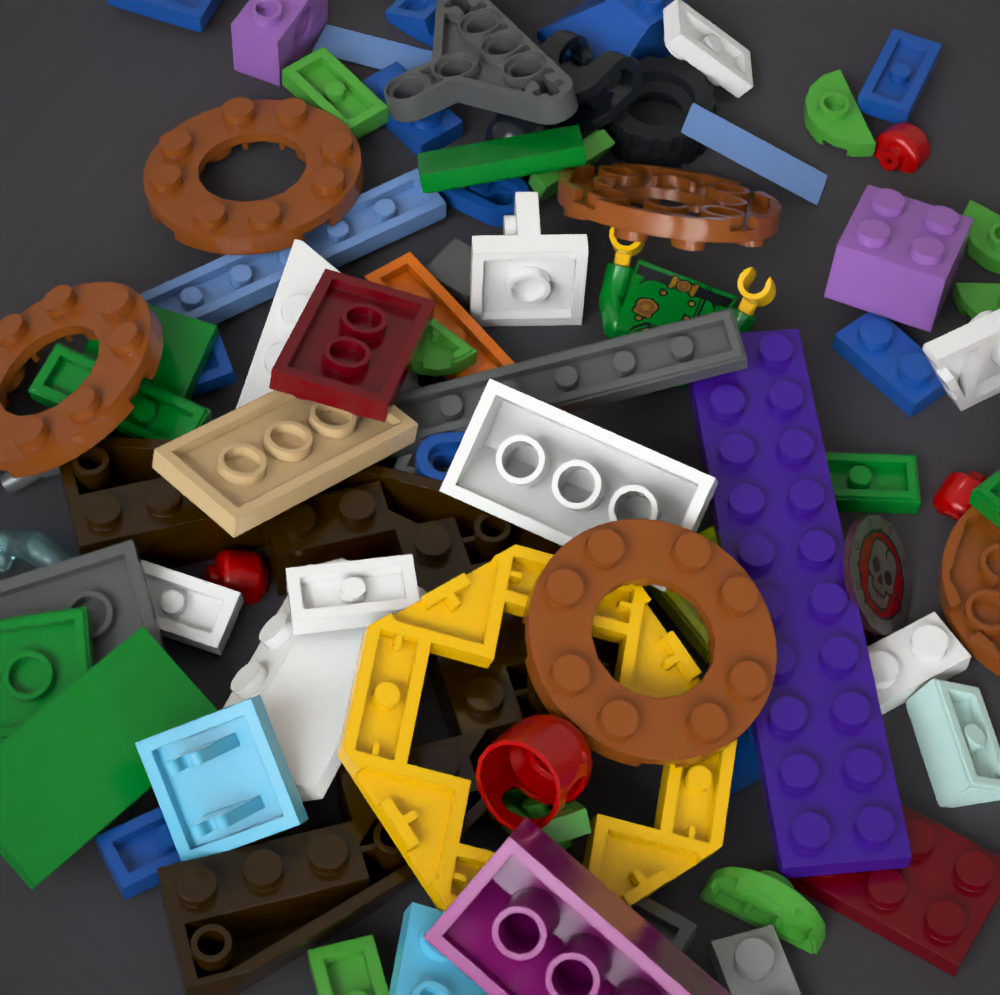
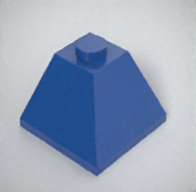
[537,0,687,63]

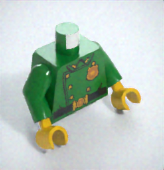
[598,227,776,395]

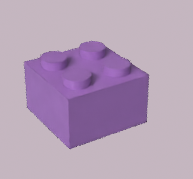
[824,185,974,333]

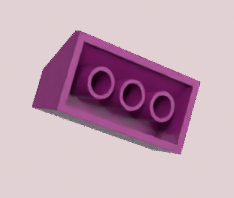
[423,817,732,995]

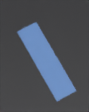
[312,24,433,71]
[681,103,828,205]

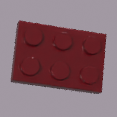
[269,268,436,423]
[787,804,1000,977]

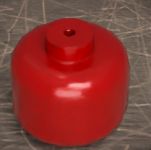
[873,122,930,173]
[932,471,987,522]
[204,549,268,605]

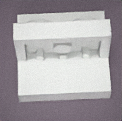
[469,192,589,327]

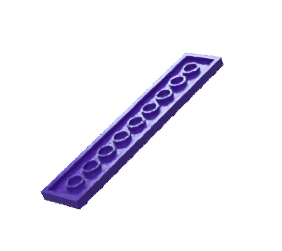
[688,329,912,878]

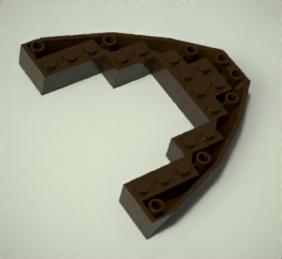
[59,437,619,995]

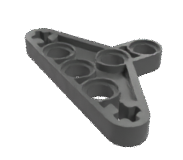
[383,0,578,125]

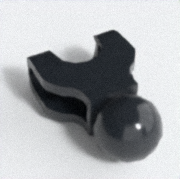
[485,30,643,141]

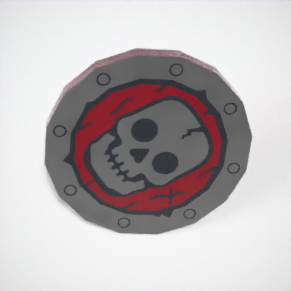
[843,515,911,636]

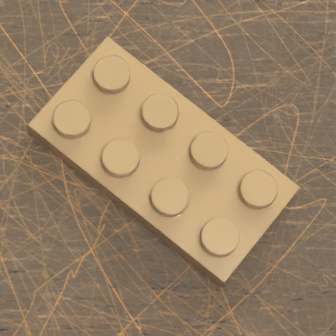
[152,390,418,538]

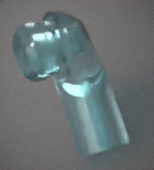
[0,528,73,571]

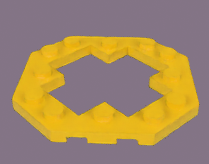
[337,544,737,911]

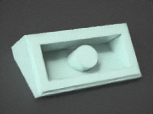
[906,678,1000,808]

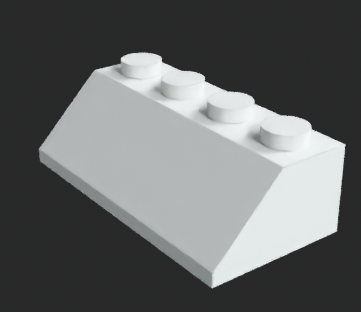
[439,378,718,592]
[223,558,427,802]

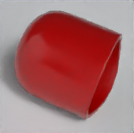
[475,714,593,831]

